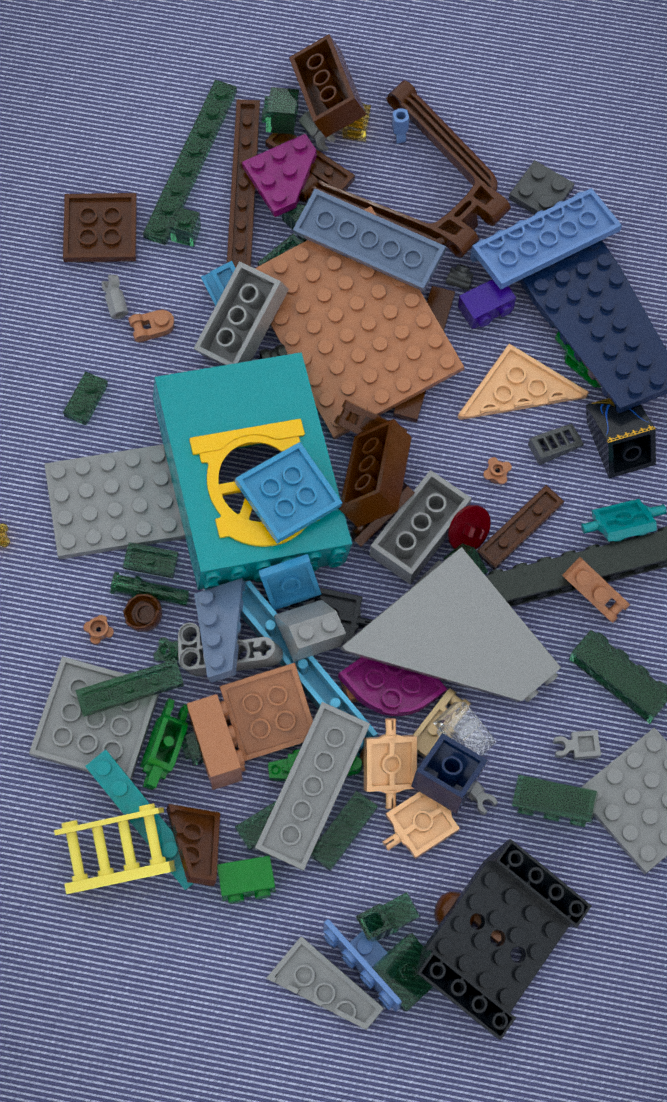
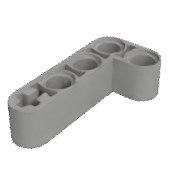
[178,622,283,676]

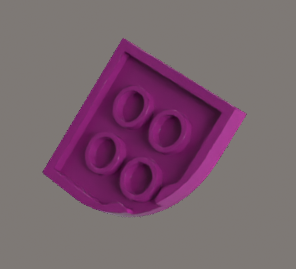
[338,657,447,716]

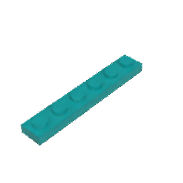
[85,749,194,890]

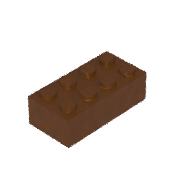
[289,34,367,138]
[339,419,412,527]

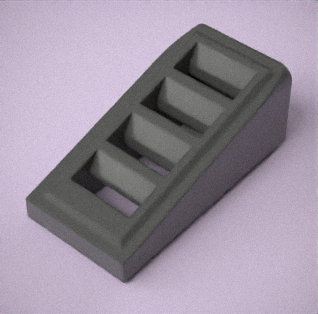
[528,424,584,466]

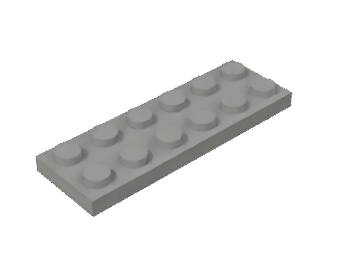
[255,702,370,871]

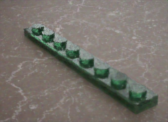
[143,79,237,246]

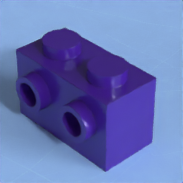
[458,279,516,330]

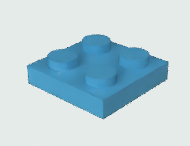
[259,554,321,610]

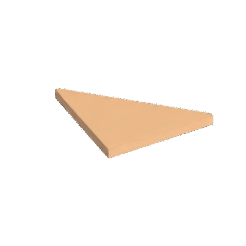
[458,344,589,420]

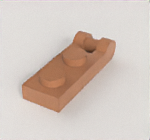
[562,557,630,623]

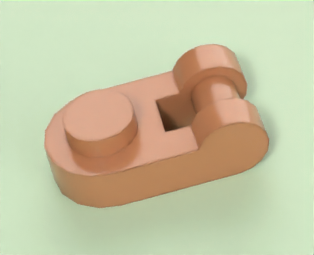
[128,310,175,342]

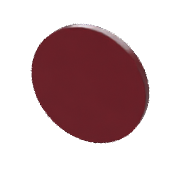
[448,505,491,553]

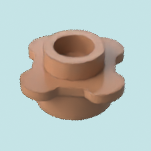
[483,457,512,484]
[83,615,114,644]

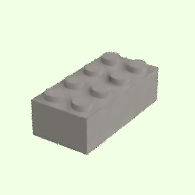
[193,261,289,365]
[370,470,472,585]

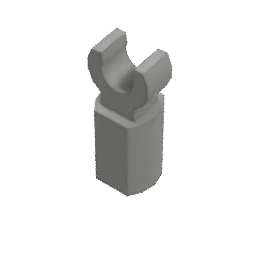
[299,111,336,151]
[102,275,129,319]
[468,781,498,815]

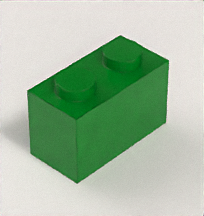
[217,855,276,904]

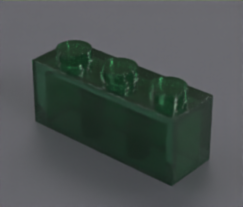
[512,774,598,828]

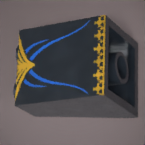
[586,398,656,478]

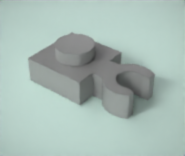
[553,730,601,760]

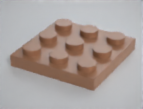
[219,663,313,761]

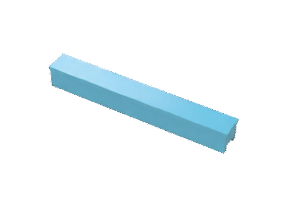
[240,580,378,757]

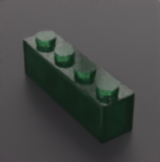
[569,630,667,724]

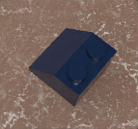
[411,733,488,814]

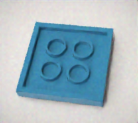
[235,442,342,543]

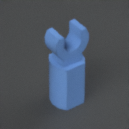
[392,108,409,144]

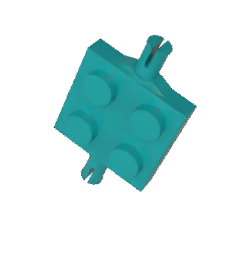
[581,499,667,542]

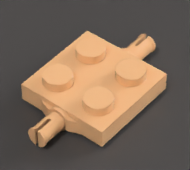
[364,718,417,809]
[382,792,460,859]

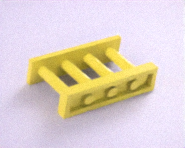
[54,803,176,894]

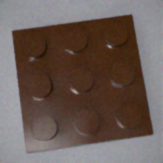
[63,193,137,262]

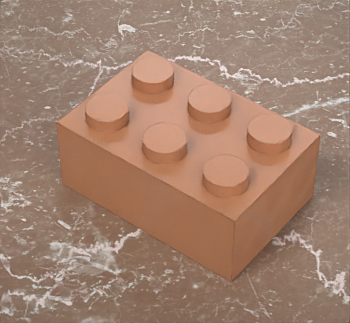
[187,694,246,790]

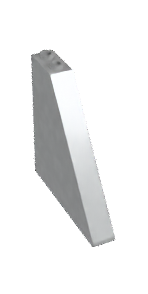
[340,547,561,702]

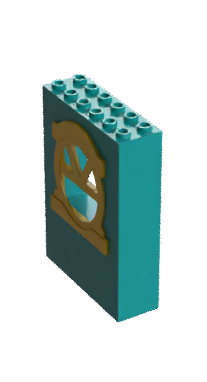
[153,352,352,590]

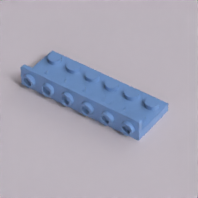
[470,188,622,289]

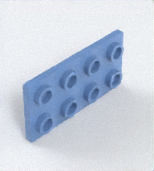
[323,919,402,1012]

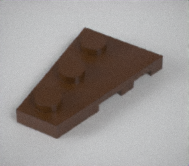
[166,804,220,886]

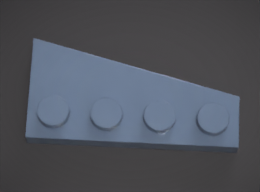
[194,578,246,683]

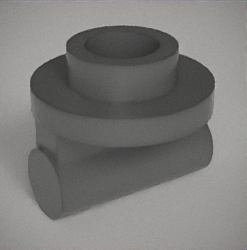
[446,264,474,291]

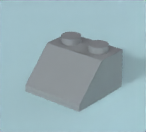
[274,600,346,662]

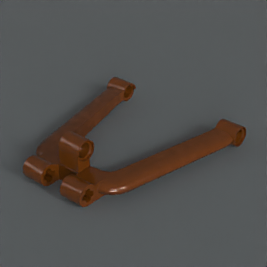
[299,80,511,258]

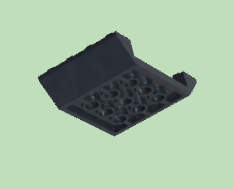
[416,839,592,1040]

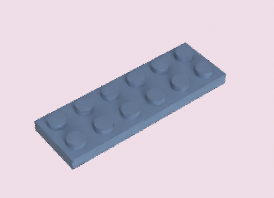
[293,189,446,292]

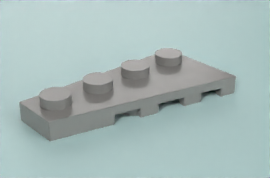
[266,936,385,1030]

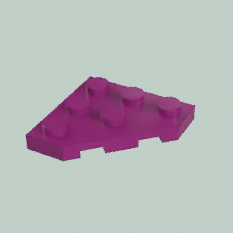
[242,133,317,217]

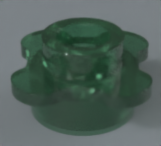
[153,637,178,666]

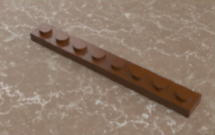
[227,99,260,268]

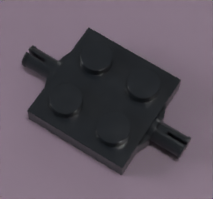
[289,587,373,645]

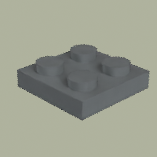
[508,160,575,214]

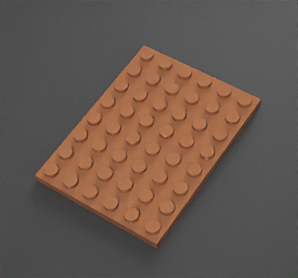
[255,206,465,440]

